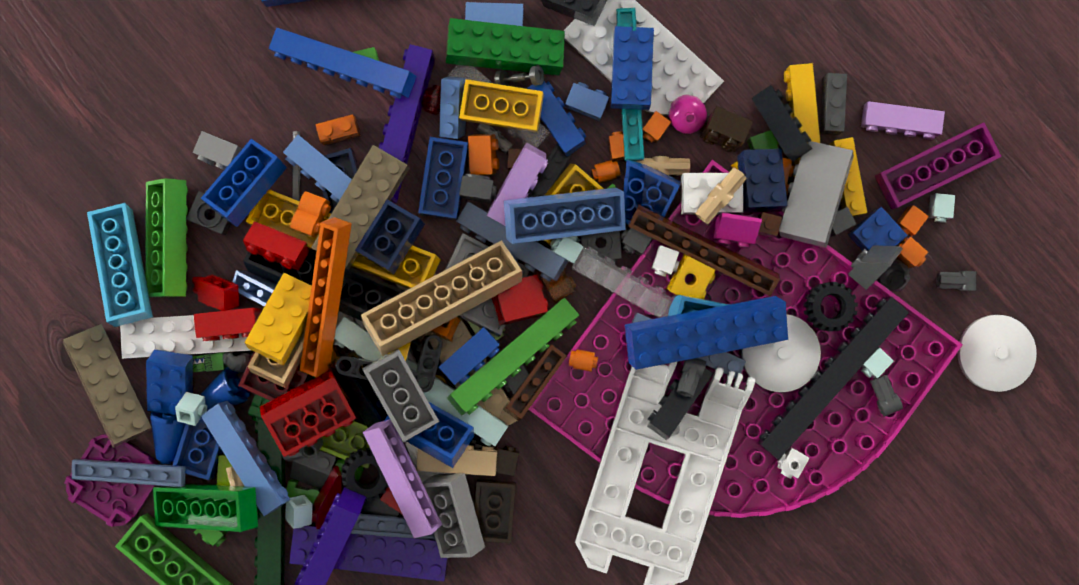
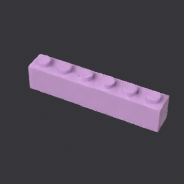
[363,419,442,538]

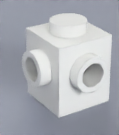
[651,246,680,277]
[777,447,809,479]

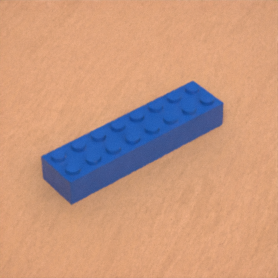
[625,296,788,370]

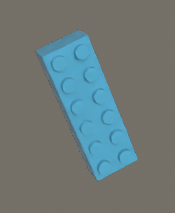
[87,203,153,327]

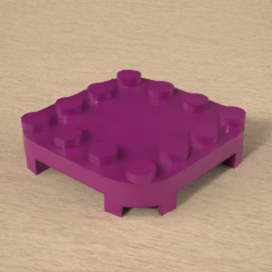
[64,434,159,527]

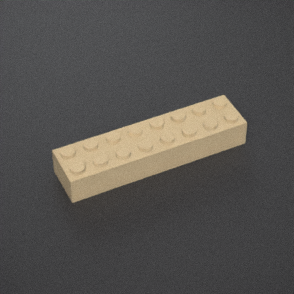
[361,240,522,356]

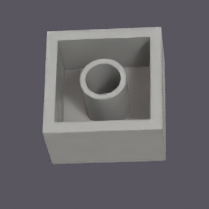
[193,131,242,170]

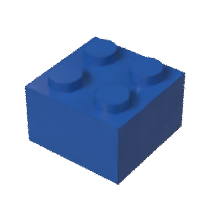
[847,207,907,251]

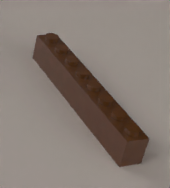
[629,205,780,297]

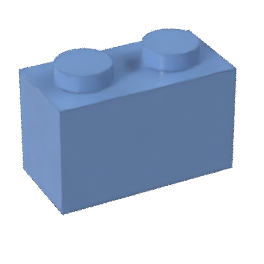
[565,82,609,121]

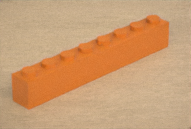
[300,217,352,377]

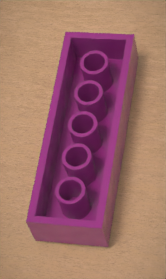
[875,122,1002,210]

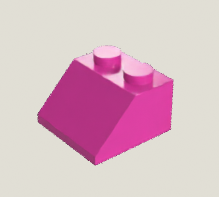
[713,213,762,248]

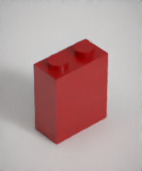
[492,275,548,326]

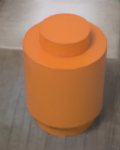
[591,160,621,183]
[569,349,598,372]

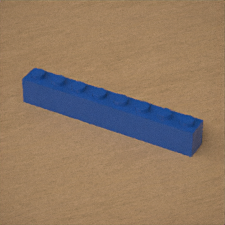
[269,27,417,99]

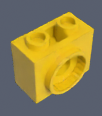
[667,254,715,299]

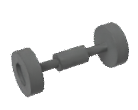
[495,65,544,86]

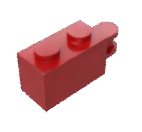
[192,274,239,311]

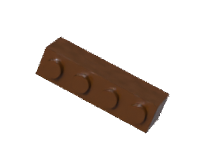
[503,344,567,421]

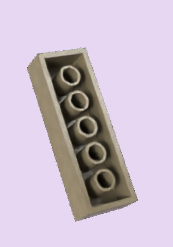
[311,145,410,270]
[63,324,152,448]

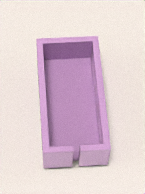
[487,142,548,226]

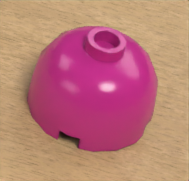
[668,95,707,134]

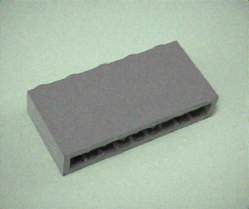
[779,141,854,248]

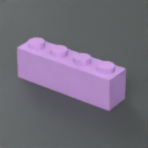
[861,101,945,139]

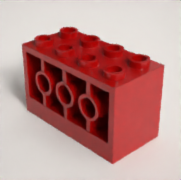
[260,369,356,457]

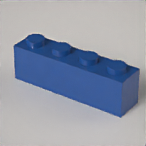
[527,81,586,157]

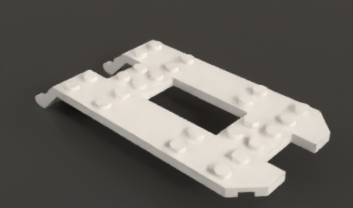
[575,362,756,585]

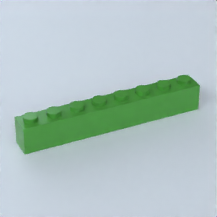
[447,297,579,416]

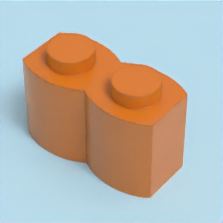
[290,191,331,238]

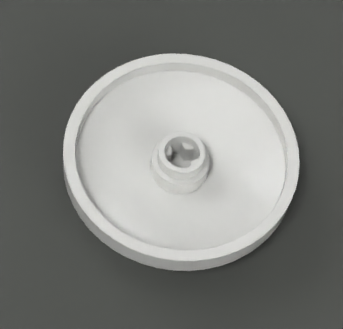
[741,314,821,392]
[957,315,1037,392]

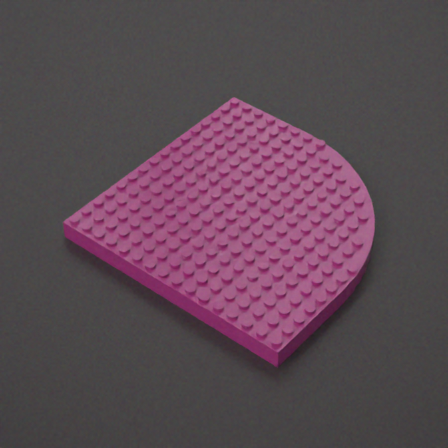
[529,160,963,518]

